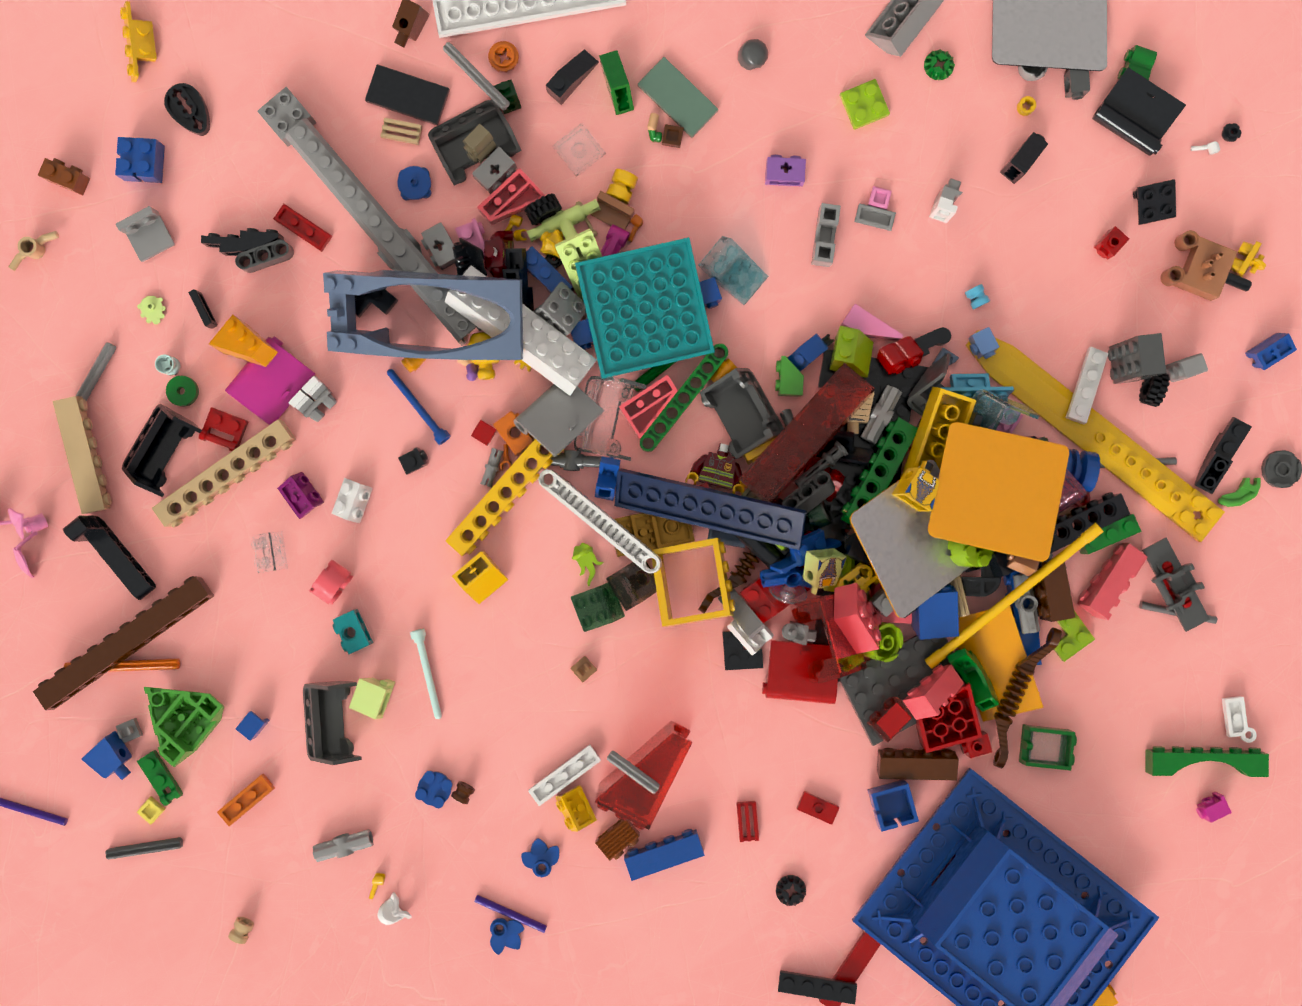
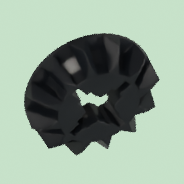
[776,875,806,906]

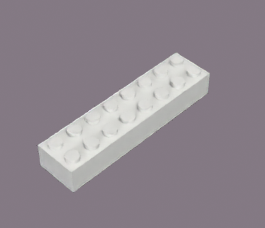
[445,265,597,396]

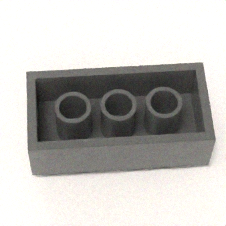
[1108,333,1166,384]

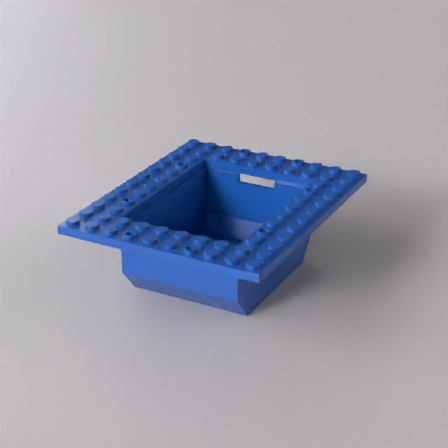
[852,768,1160,1006]

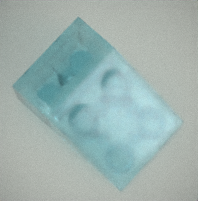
[698,236,769,305]

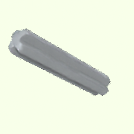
[607,750,660,794]

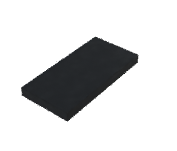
[365,64,450,126]

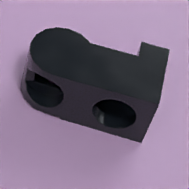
[914,327,951,357]

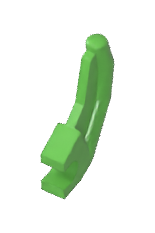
[1218,478,1261,507]

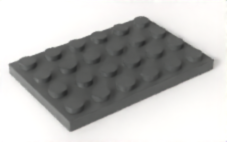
[838,635,966,746]

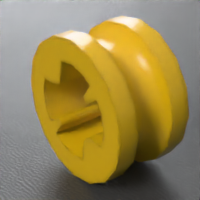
[1017,96,1036,116]

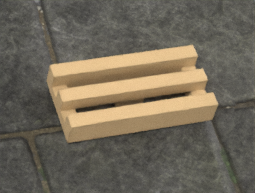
[380,118,422,145]

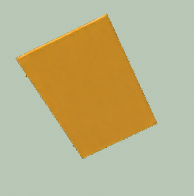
[958,606,1044,722]

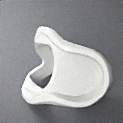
[377,892,412,925]

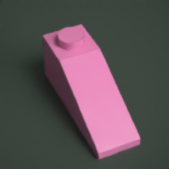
[841,304,903,341]

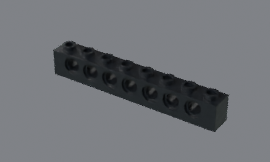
[989,492,1130,577]

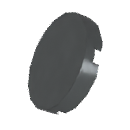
[1261,450,1302,488]

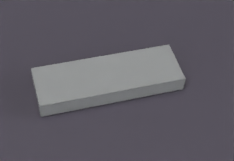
[718,589,766,639]

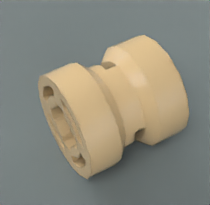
[228,917,254,944]

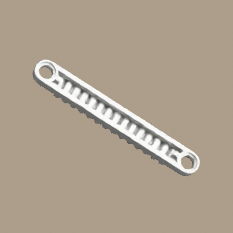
[538,470,662,573]

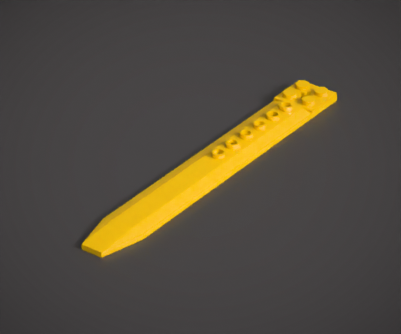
[965,330,1225,542]

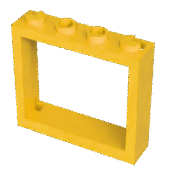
[652,538,735,627]

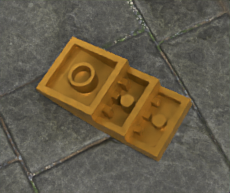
[615,513,695,557]

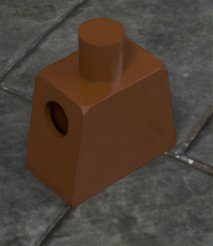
[392,0,430,48]

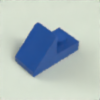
[787,333,829,372]

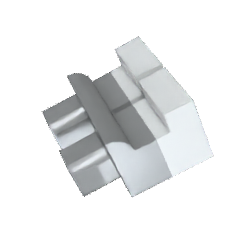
[929,178,963,223]
[288,376,337,422]

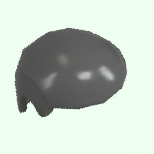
[738,39,768,70]

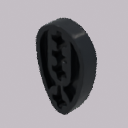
[164,83,210,136]

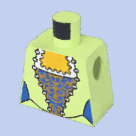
[803,548,847,596]

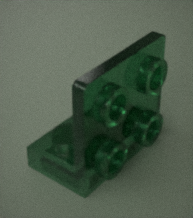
[571,581,625,632]

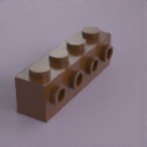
[877,748,959,781]

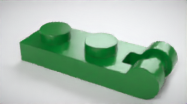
[137,750,183,806]

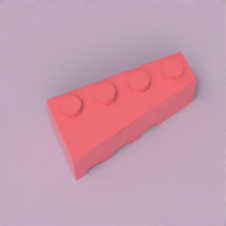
[1077,543,1147,620]

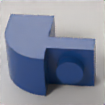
[595,456,621,501]

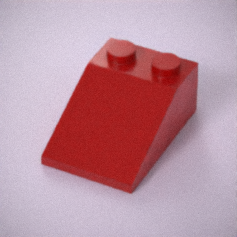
[740,577,811,623]

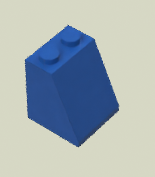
[911,584,959,640]

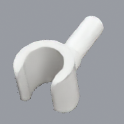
[1190,141,1221,155]

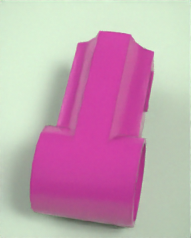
[600,224,630,257]

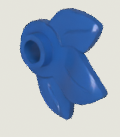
[521,838,560,878]
[490,918,524,955]

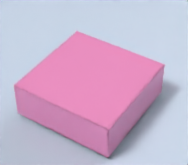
[868,186,892,210]

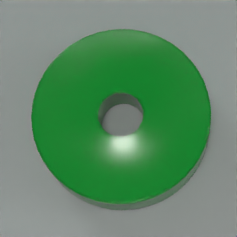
[166,376,199,407]

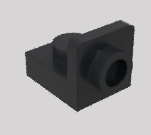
[398,447,428,475]

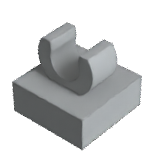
[116,718,143,743]

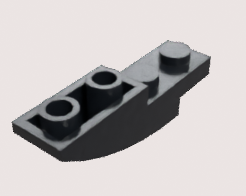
[201,228,284,256]
[502,248,534,311]
[1194,417,1252,494]

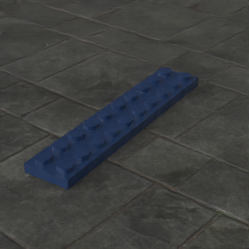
[614,468,807,550]

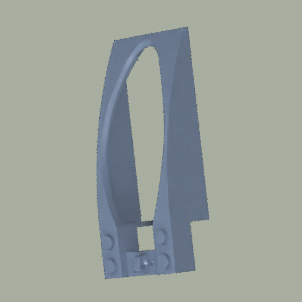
[323,270,523,360]

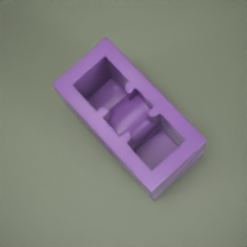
[765,154,806,187]

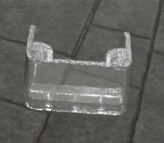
[574,376,647,461]

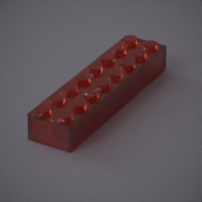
[738,363,874,503]

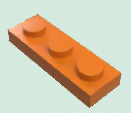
[217,774,275,827]

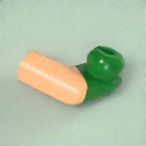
[647,113,662,143]

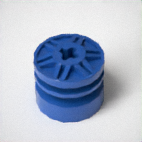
[1063,448,1100,492]

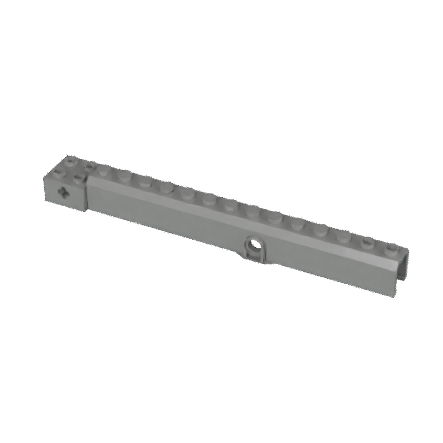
[257,86,481,346]

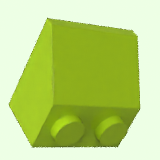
[830,325,874,378]

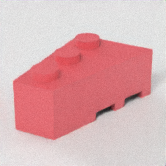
[619,375,678,439]

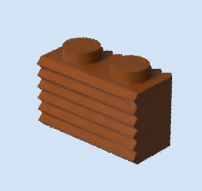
[595,815,640,861]

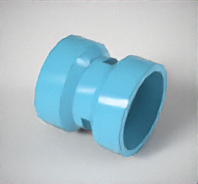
[965,284,990,310]

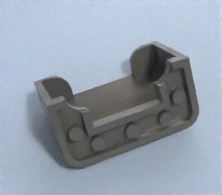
[699,368,785,459]

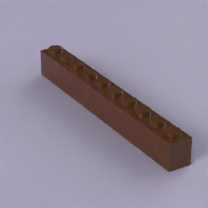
[33,576,214,711]

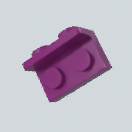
[277,472,324,519]

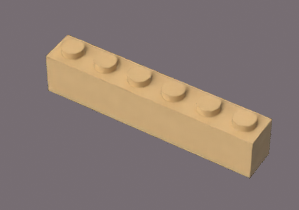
[52,396,112,514]

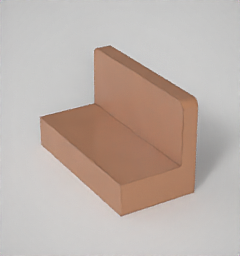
[591,190,634,230]

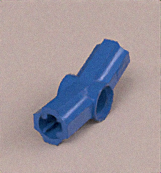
[760,567,812,588]

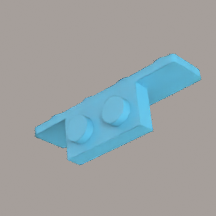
[941,373,1014,400]

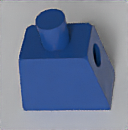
[81,731,132,780]

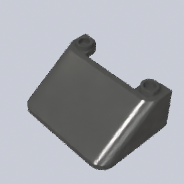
[428,100,522,186]

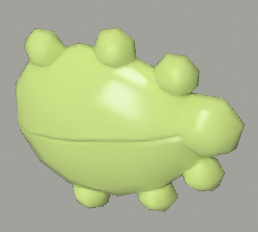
[137,296,166,325]

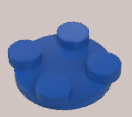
[397,166,432,201]
[415,771,453,809]

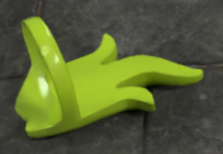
[571,543,604,586]

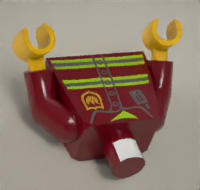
[484,229,527,278]
[685,443,745,495]

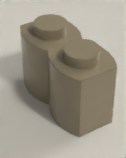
[463,123,497,164]

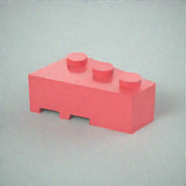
[477,168,545,225]
[903,664,964,720]

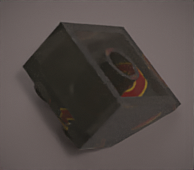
[606,562,657,611]

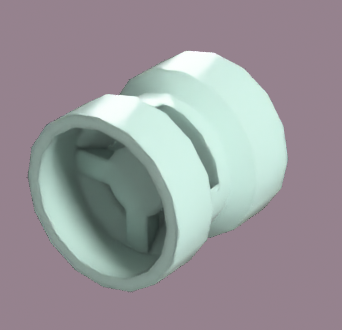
[155,354,181,376]

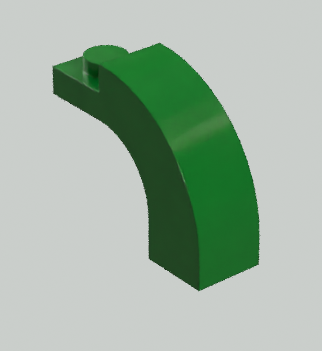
[947,648,999,712]

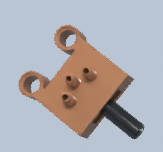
[1160,230,1252,301]

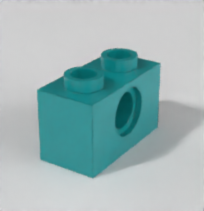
[332,609,374,655]

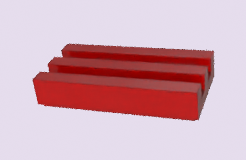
[736,801,759,842]

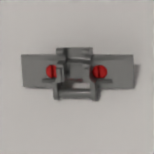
[1142,537,1210,632]

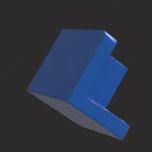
[235,711,270,741]

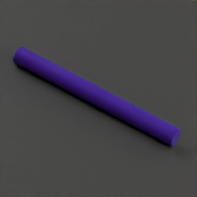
[0,798,68,826]
[474,895,547,933]

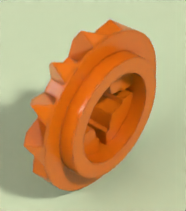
[488,41,519,73]

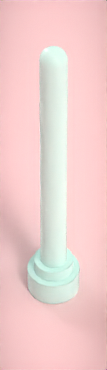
[410,628,442,719]

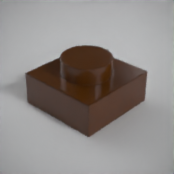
[662,124,684,148]

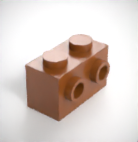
[38,158,90,196]

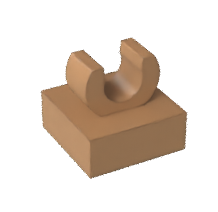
[570,656,597,683]

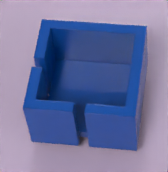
[115,137,165,183]
[867,780,919,832]

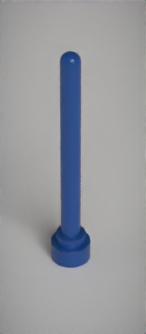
[387,369,451,445]

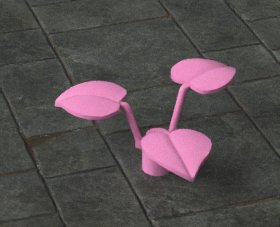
[0,508,48,578]

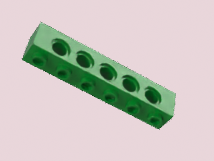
[841,417,918,525]

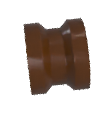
[451,781,475,804]

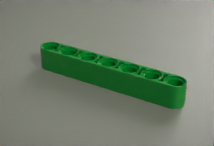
[640,343,728,452]

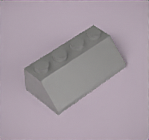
[865,0,944,57]

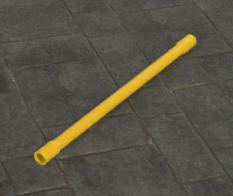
[925,522,1104,669]

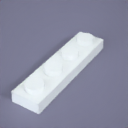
[1066,347,1109,425]
[528,744,601,806]

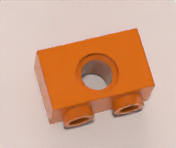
[493,411,534,456]

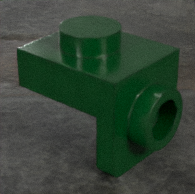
[494,79,521,114]

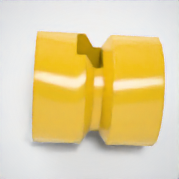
[606,169,638,204]

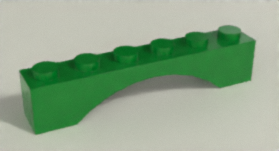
[1145,746,1269,777]

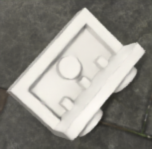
[331,478,373,523]

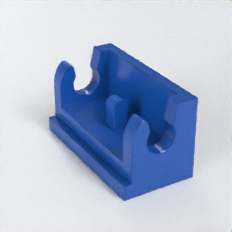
[1245,333,1297,370]

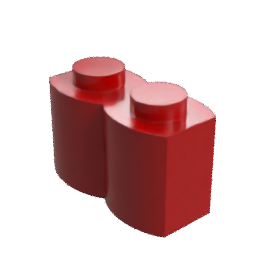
[877,336,924,374]

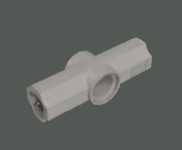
[860,385,902,444]
[1012,574,1040,634]
[312,829,374,862]

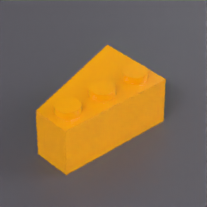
[209,314,278,367]

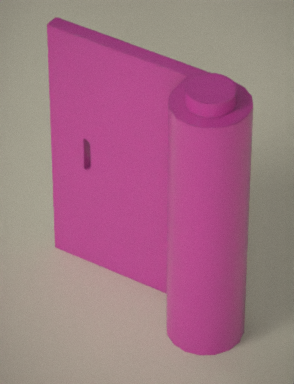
[225,336,315,425]

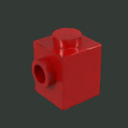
[1094,226,1130,260]
[960,730,993,758]

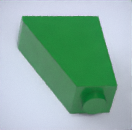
[599,50,634,115]

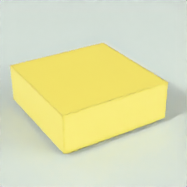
[137,796,166,825]

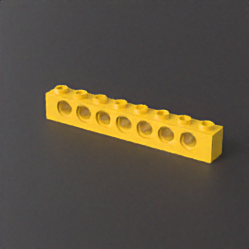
[445,439,564,556]

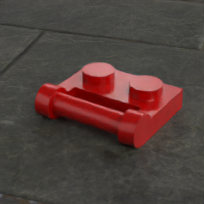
[198,407,249,452]

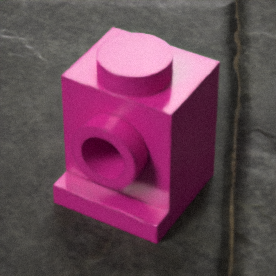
[1196,792,1232,823]

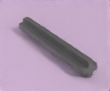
[105,837,183,860]

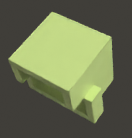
[349,677,395,719]

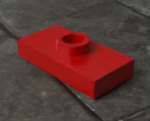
[796,791,840,825]

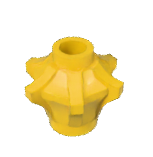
[540,229,564,259]

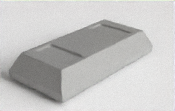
[854,203,896,231]

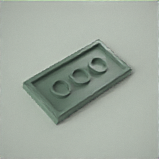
[638,57,719,138]

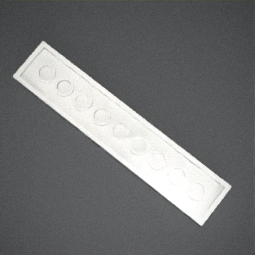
[432,0,627,38]

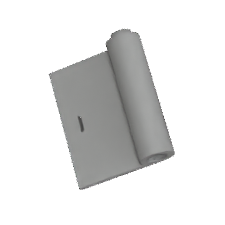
[513,384,604,457]

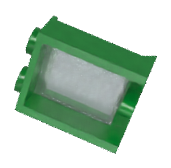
[1019,724,1077,771]

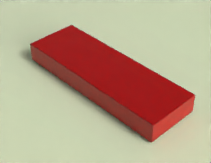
[273,203,333,252]

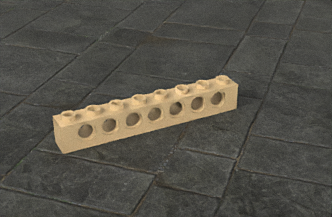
[151,419,296,528]

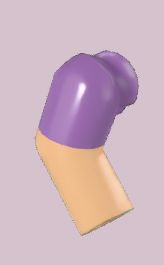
[457,360,479,381]

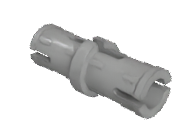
[480,448,504,488]

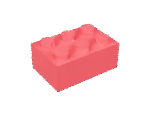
[834,583,882,654]

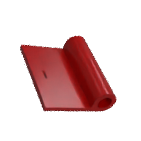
[762,640,840,704]

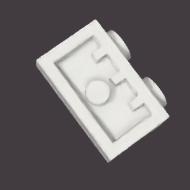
[727,610,774,655]

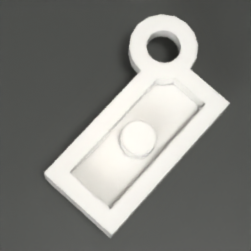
[1222,696,1257,743]

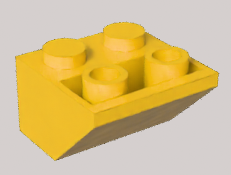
[452,551,509,604]

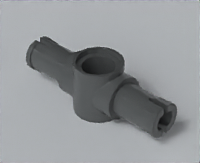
[545,450,601,471]

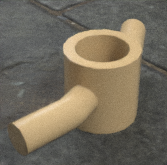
[8,231,59,271]

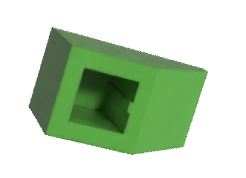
[775,356,804,397]

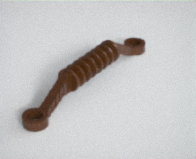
[698,480,786,614]
[993,627,1062,769]

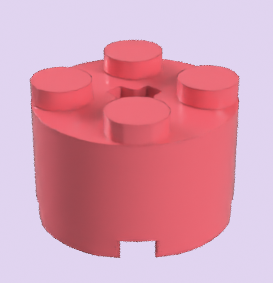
[309,560,353,605]

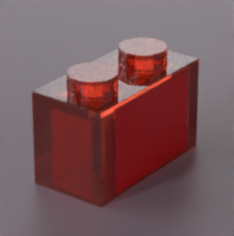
[867,697,914,743]

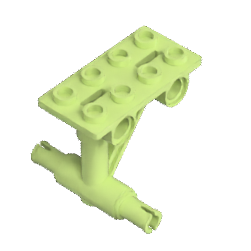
[526,199,602,301]

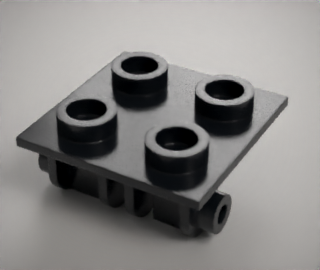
[1133,179,1176,225]
[452,238,487,277]

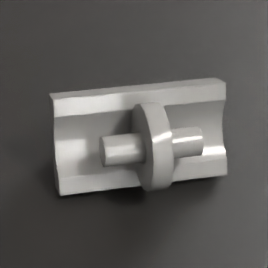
[782,621,817,645]

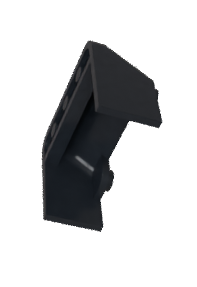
[122,404,202,497]

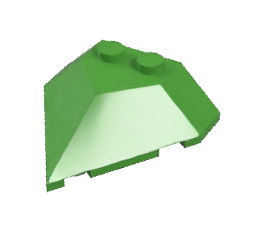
[144,687,224,767]

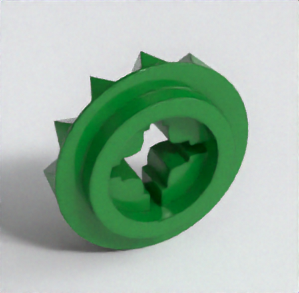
[924,49,955,80]

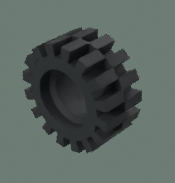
[525,193,562,225]
[1139,373,1170,407]

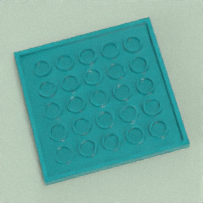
[575,237,715,379]

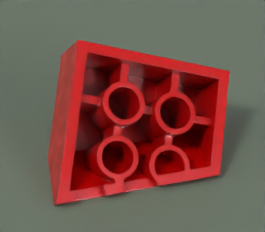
[916,683,983,753]

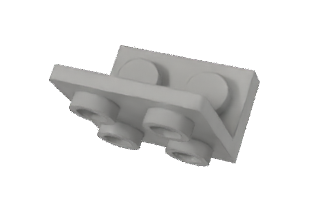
[115,206,175,262]
[533,282,586,336]

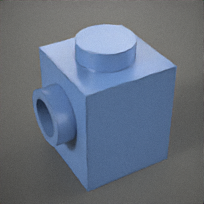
[968,327,999,359]

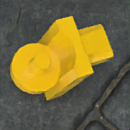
[1231,241,1266,278]

